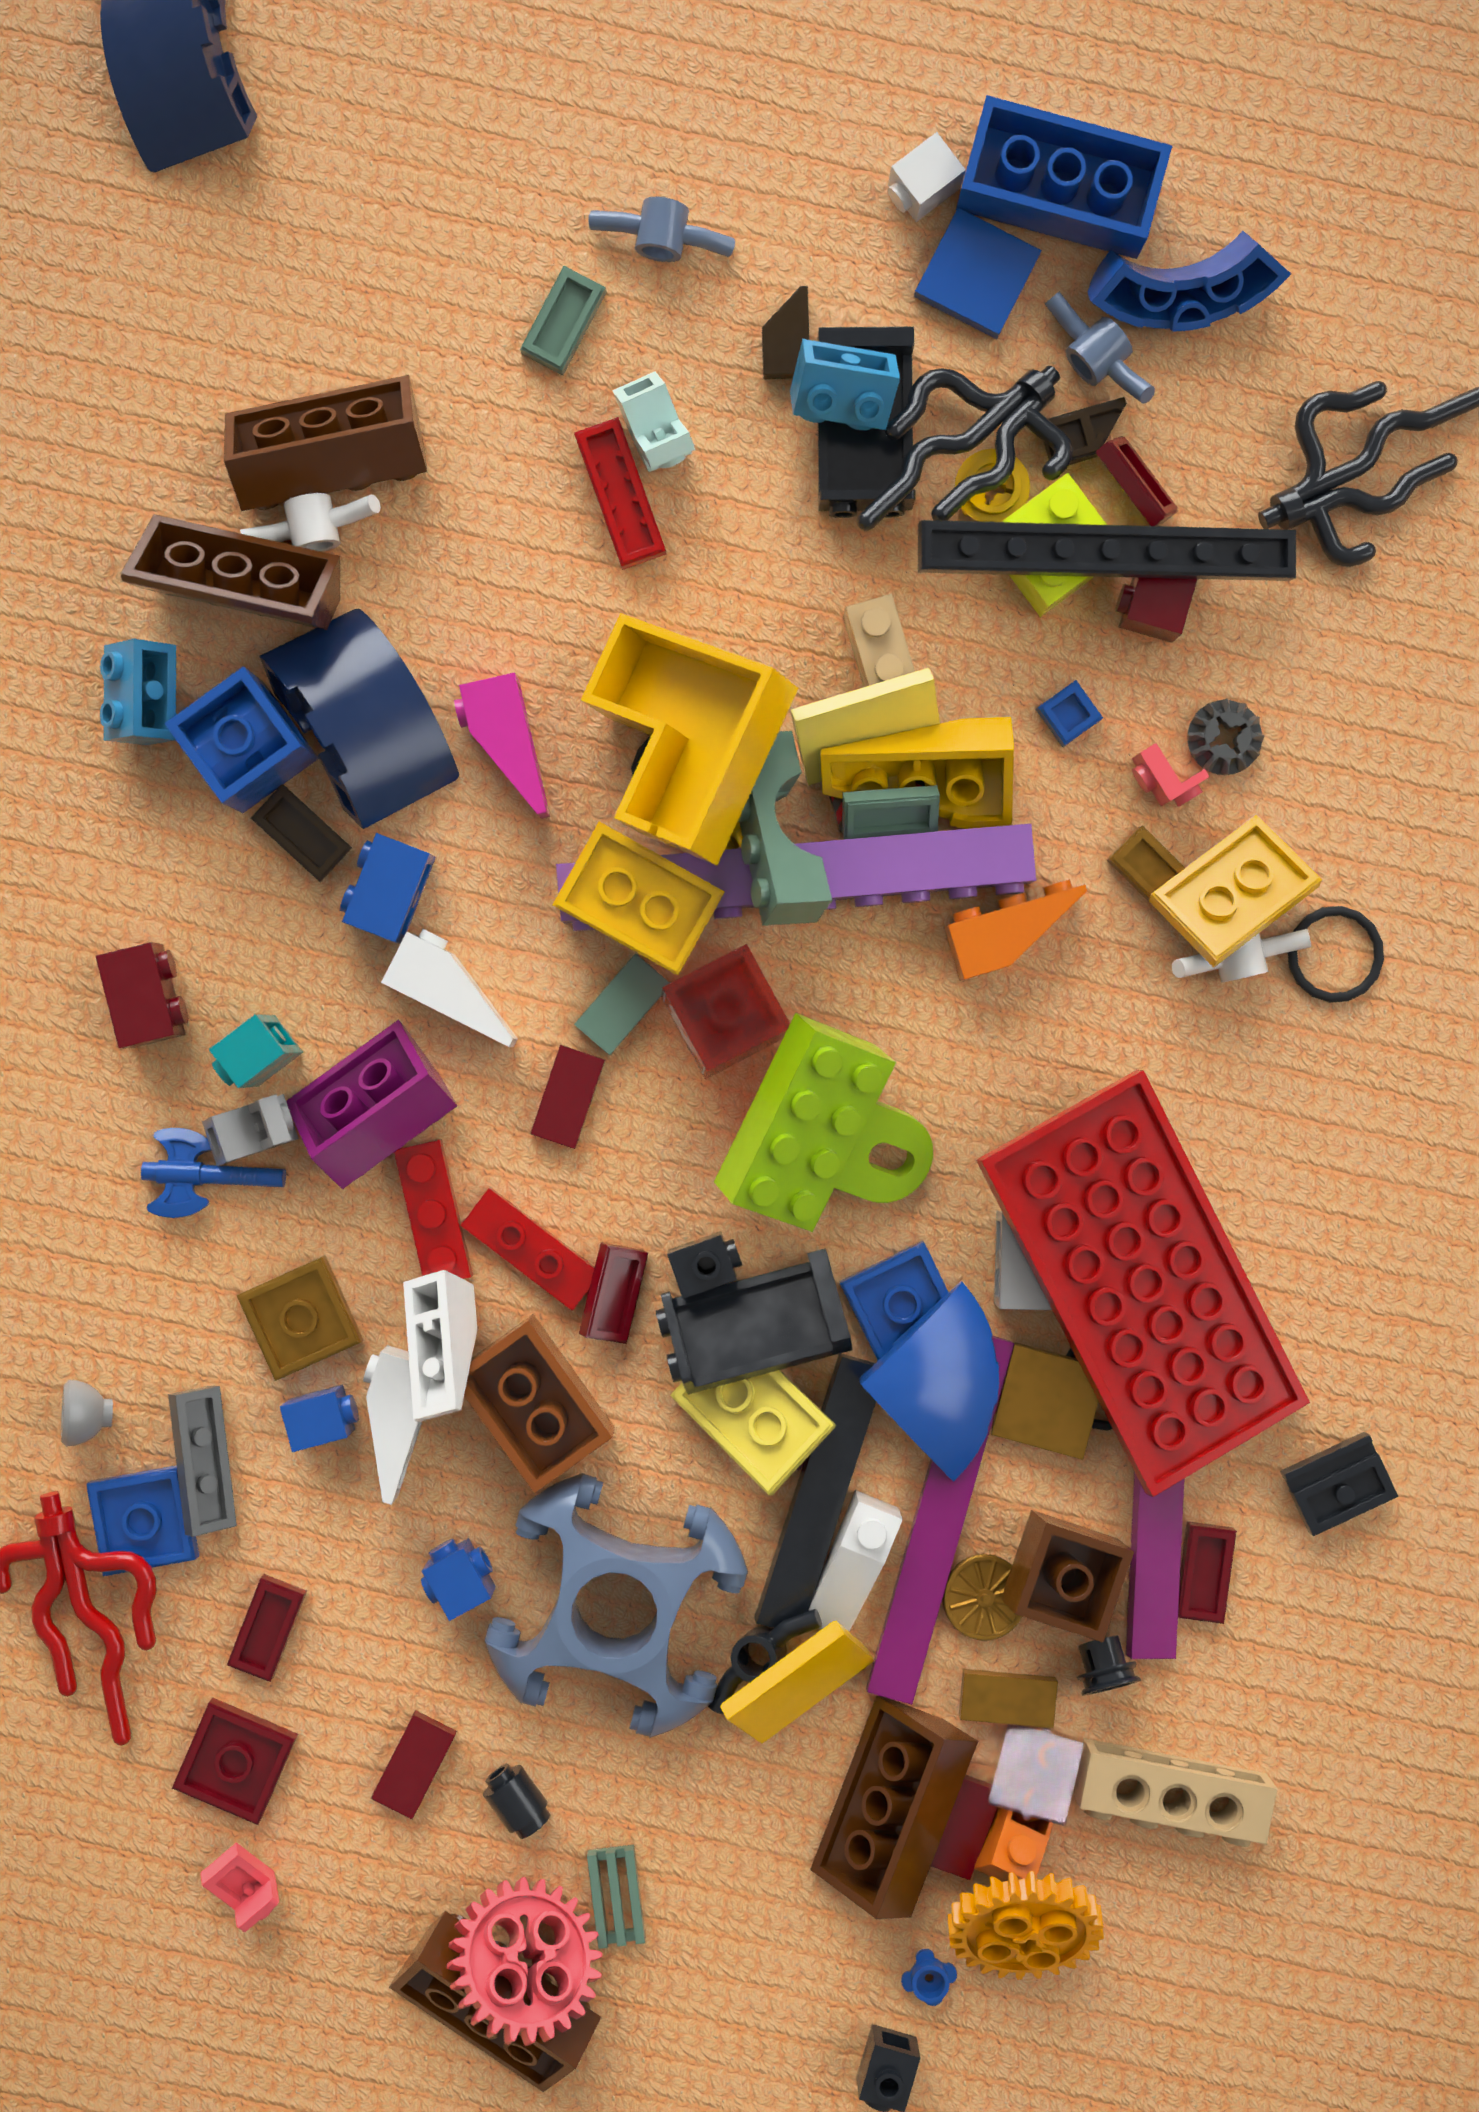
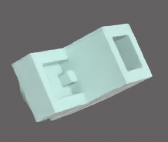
[612,371,696,472]

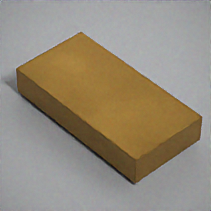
[1107,825,1185,918]
[959,1669,1058,1728]

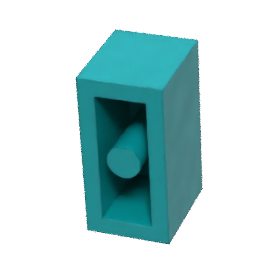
[209,1014,303,1088]

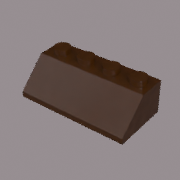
[224,375,427,511]
[121,514,340,630]
[810,1695,978,1919]
[389,1911,601,2092]

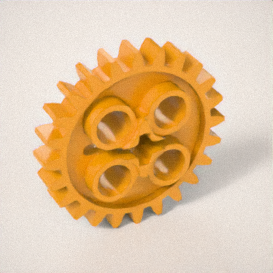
[947,1871,1104,1980]

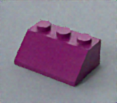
[286,1019,457,1189]

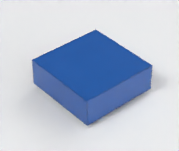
[1036,680,1103,747]

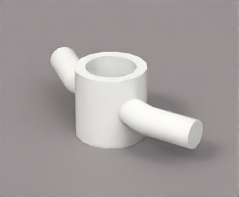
[240,493,381,552]
[1172,929,1311,983]

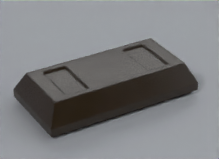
[251,784,352,882]

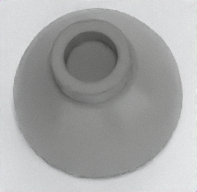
[61,1380,113,1447]

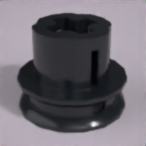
[1077,1635,1141,1696]

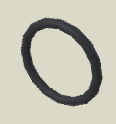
[1288,906,1384,1003]

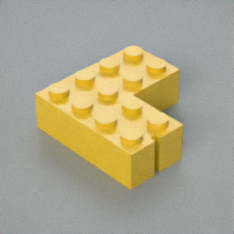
[581,613,799,866]

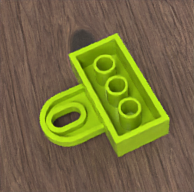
[714,1013,933,1232]

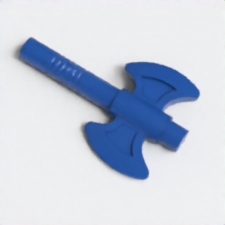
[141,1128,286,1218]

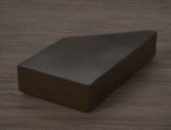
[762,286,809,380]
[1043,397,1127,465]

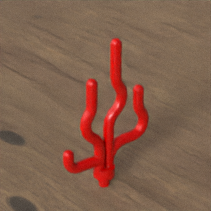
[0,1491,157,1746]

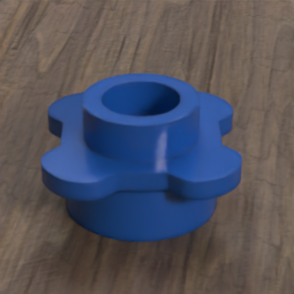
[901,1949,957,2006]

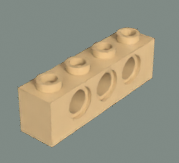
[1073,1738,1277,1847]

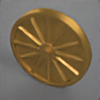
[942,1554,1022,1641]

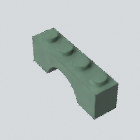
[738,731,832,926]

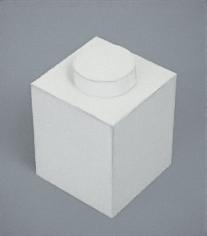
[888,132,966,222]

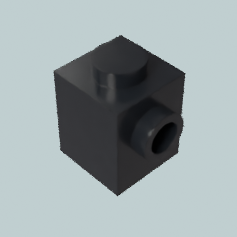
[667,1231,742,1299]
[856,2024,920,2112]

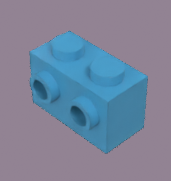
[790,339,900,430]
[100,639,176,745]

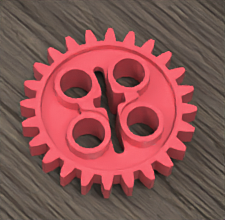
[447,1877,602,2046]

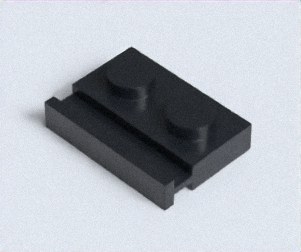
[1280,1431,1399,1536]

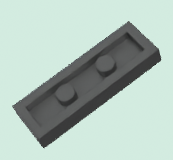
[168,1385,237,1537]

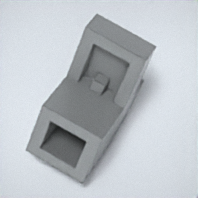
[202,1094,299,1166]

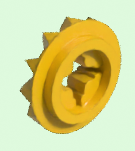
[955,449,1030,522]

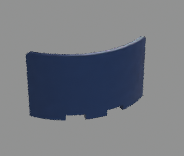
[100,0,257,172]
[259,609,459,829]

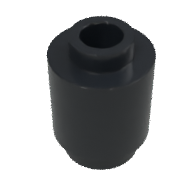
[483,1763,550,1839]

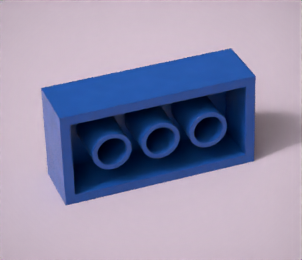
[956,95,1172,259]

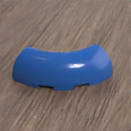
[1088,231,1291,332]

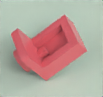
[1132,743,1210,807]
[201,1842,279,1932]

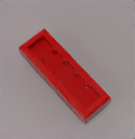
[574,417,666,570]
[460,1187,595,1311]

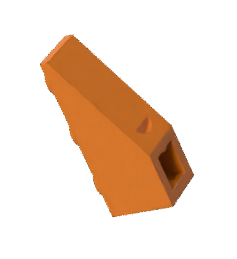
[944,879,1087,981]
[974,1727,1078,1882]

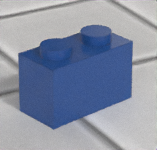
[340,833,436,944]

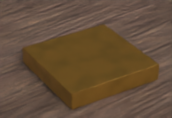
[236,1256,363,1381]
[991,1342,1099,1460]

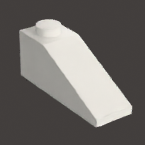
[381,929,518,1047]
[403,1270,478,1422]
[363,1345,422,1505]
[809,1490,903,1631]

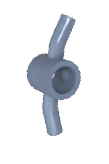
[589,196,735,262]
[1045,291,1155,404]

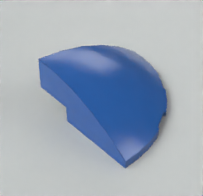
[859,1281,999,1482]

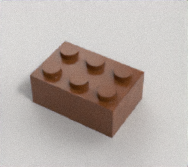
[464,1314,615,1494]

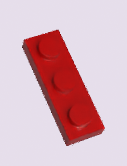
[394,1139,473,1279]

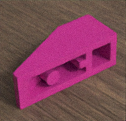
[454,672,550,819]

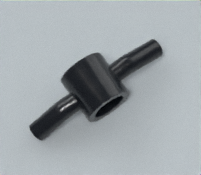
[708,1609,822,1714]

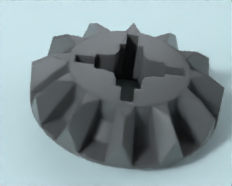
[1187,698,1265,775]

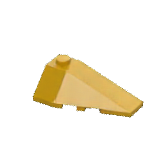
[821,717,1014,829]

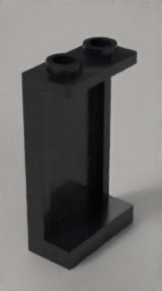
[817,327,915,518]
[656,1248,853,1394]

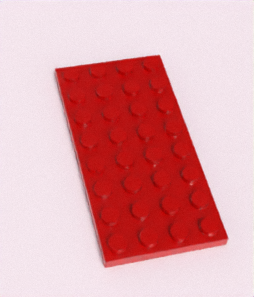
[976,1070,1310,1497]

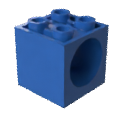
[164,666,319,813]

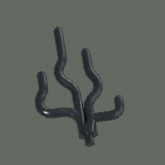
[857,365,1073,531]
[1258,381,1479,567]

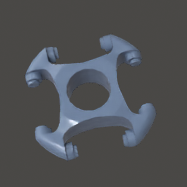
[485,1473,748,1738]

